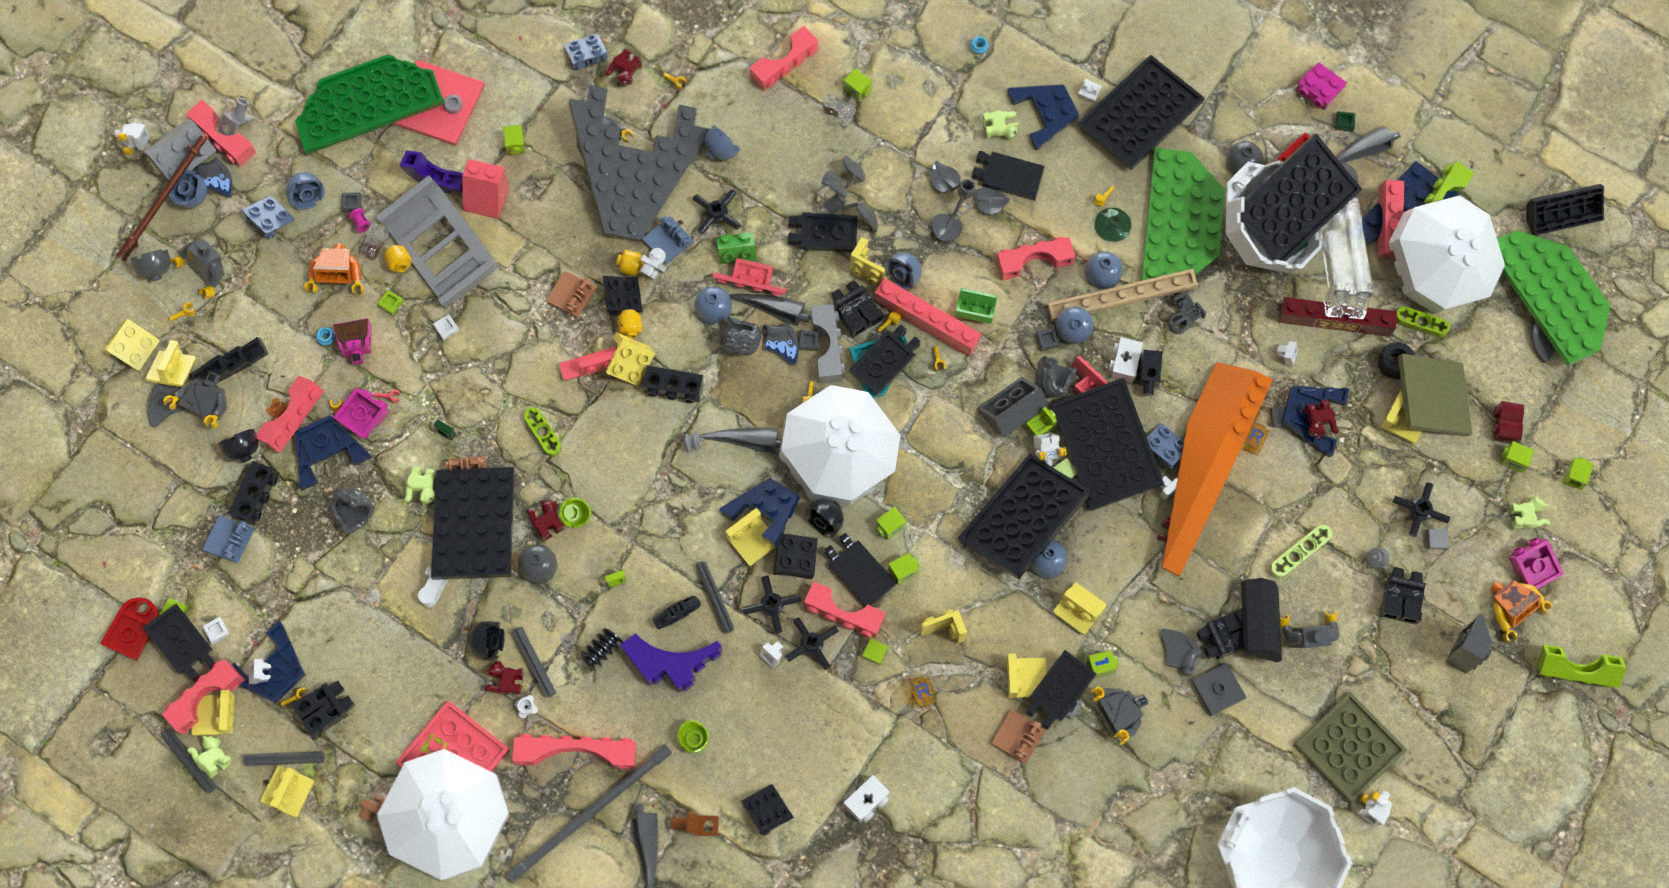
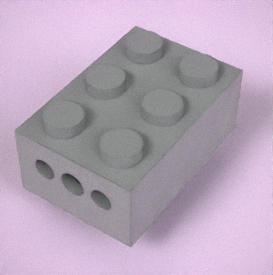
[144,118,216,182]

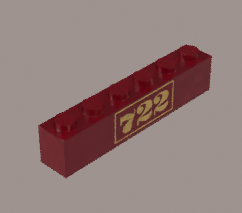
[1278,297,1397,337]

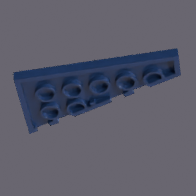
[1347,160,1459,248]

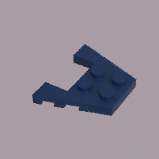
[1007,84,1079,150]
[1281,386,1349,457]
[295,415,371,491]
[719,478,800,547]
[232,621,306,703]

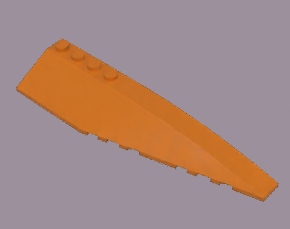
[1162,362,1273,577]

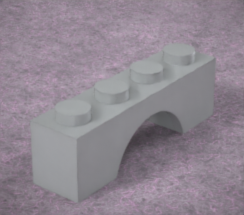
[811,304,845,383]

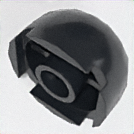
[218,429,259,463]
[805,499,844,538]
[467,621,505,661]

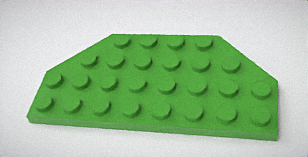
[1141,148,1225,281]
[1497,230,1610,366]

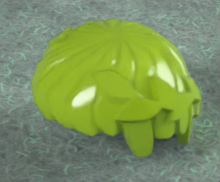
[558,497,591,528]
[677,720,709,753]

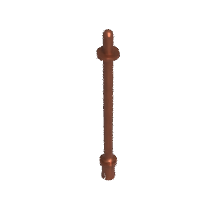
[116,134,207,261]

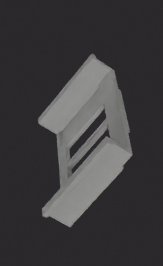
[376,175,500,308]

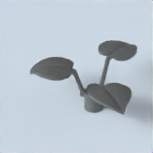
[821,156,878,233]
[930,161,1010,242]

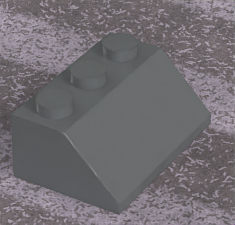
[977,377,1049,437]
[1445,614,1492,674]

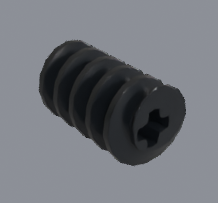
[580,628,623,672]

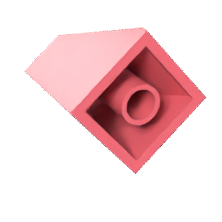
[462,159,509,219]

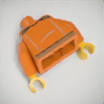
[304,243,364,295]

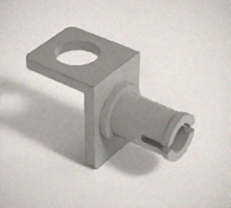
[219,98,253,136]

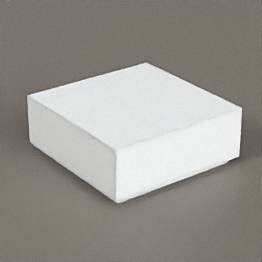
[433,314,460,341]
[202,617,230,645]

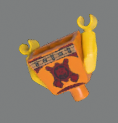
[1491,581,1552,643]

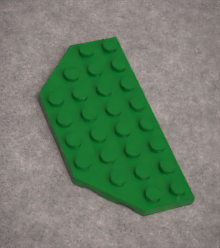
[295,54,445,154]

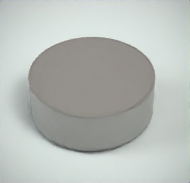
[444,95,463,114]

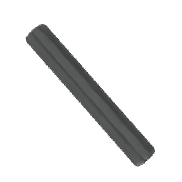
[696,561,734,634]
[512,627,556,698]
[161,728,217,793]
[243,751,325,766]

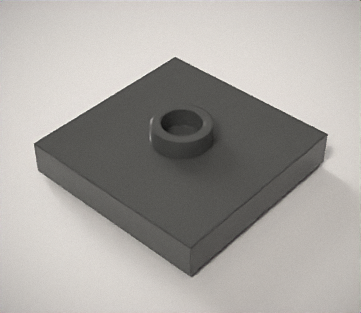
[1191,663,1247,716]

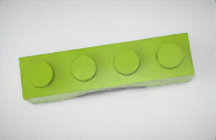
[1424,161,1474,205]
[1537,644,1626,688]

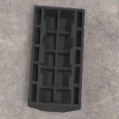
[1526,184,1604,235]
[1241,578,1282,663]

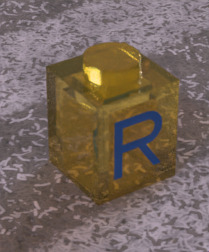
[1241,423,1270,456]
[909,676,937,709]

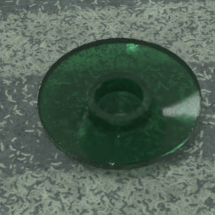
[1095,208,1132,242]

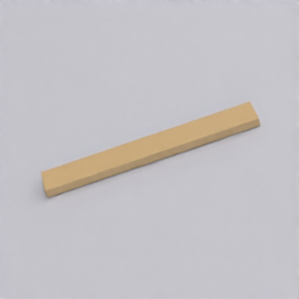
[1047,269,1198,322]

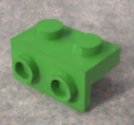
[716,232,756,264]
[955,288,997,324]

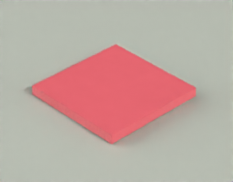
[391,59,485,146]
[396,701,510,772]

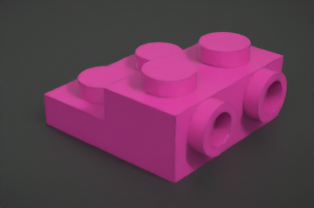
[1296,62,1347,110]
[333,387,390,440]
[1508,538,1564,589]

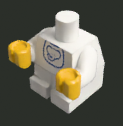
[115,123,150,155]
[1034,433,1067,466]
[1358,791,1392,826]

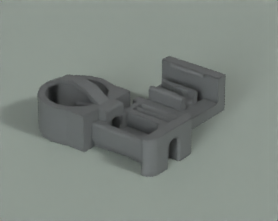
[1169,290,1207,334]

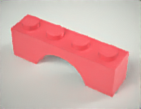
[749,26,818,91]
[186,100,256,167]
[1377,180,1404,258]
[996,237,1075,281]
[256,376,324,453]
[804,581,886,638]
[162,659,245,735]

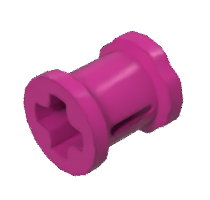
[348,208,372,233]

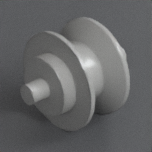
[681,431,704,452]
[1367,548,1389,567]

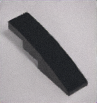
[189,337,269,383]

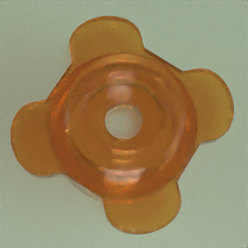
[267,398,289,418]

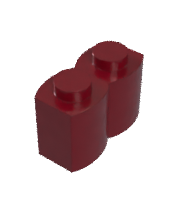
[1492,401,1524,443]

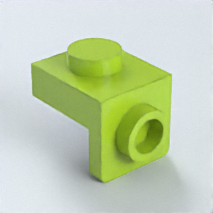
[1026,407,1057,435]

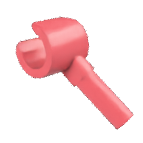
[374,390,400,404]

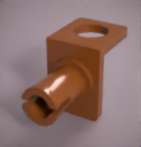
[671,811,719,836]

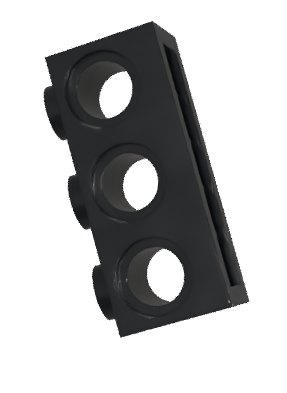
[642,365,704,403]
[228,461,278,526]

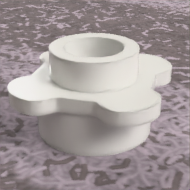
[515,695,538,718]

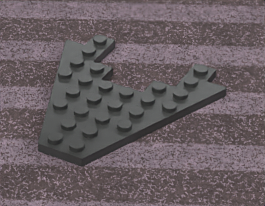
[569,85,710,242]

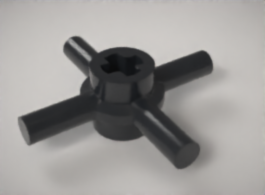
[692,189,741,235]
[1392,482,1450,537]
[742,576,802,634]
[785,617,839,671]

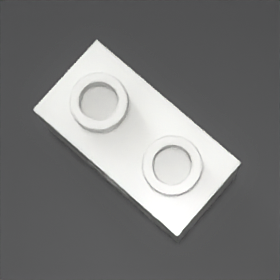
[1108,337,1143,383]
[843,775,890,823]

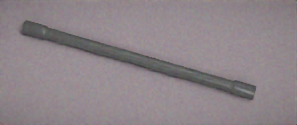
[505,744,672,884]

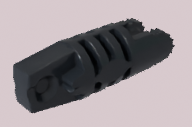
[652,595,701,630]

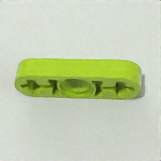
[1396,307,1450,338]
[524,407,562,457]

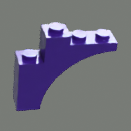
[620,633,723,693]

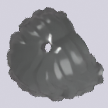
[723,316,761,356]
[1035,355,1077,398]
[329,488,375,534]

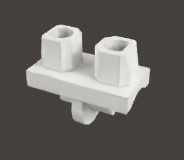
[640,248,666,279]

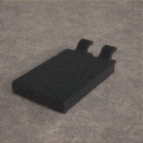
[971,151,1045,201]
[787,212,858,252]
[849,325,921,397]
[824,533,897,607]
[143,603,215,682]
[1026,650,1097,729]

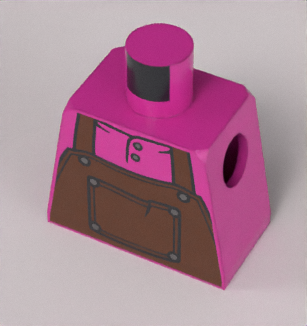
[332,318,372,365]

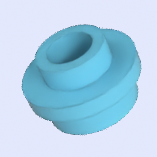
[970,36,989,54]
[316,327,336,346]

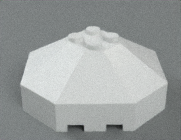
[1226,161,1322,273]
[1388,196,1505,313]
[778,385,900,507]
[377,749,510,881]
[1218,787,1352,888]

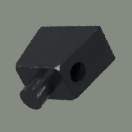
[1138,350,1163,396]

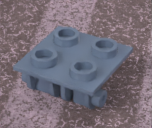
[564,33,608,70]
[241,195,295,239]
[642,216,694,264]
[1147,423,1184,470]
[202,515,255,563]

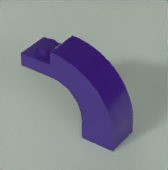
[399,150,463,194]

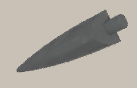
[1336,126,1401,163]
[729,294,810,326]
[700,428,781,453]
[631,804,658,888]

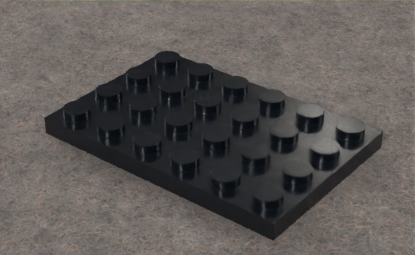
[1077,55,1205,170]
[1240,134,1363,262]
[1052,377,1164,512]
[958,454,1091,580]
[431,467,515,580]

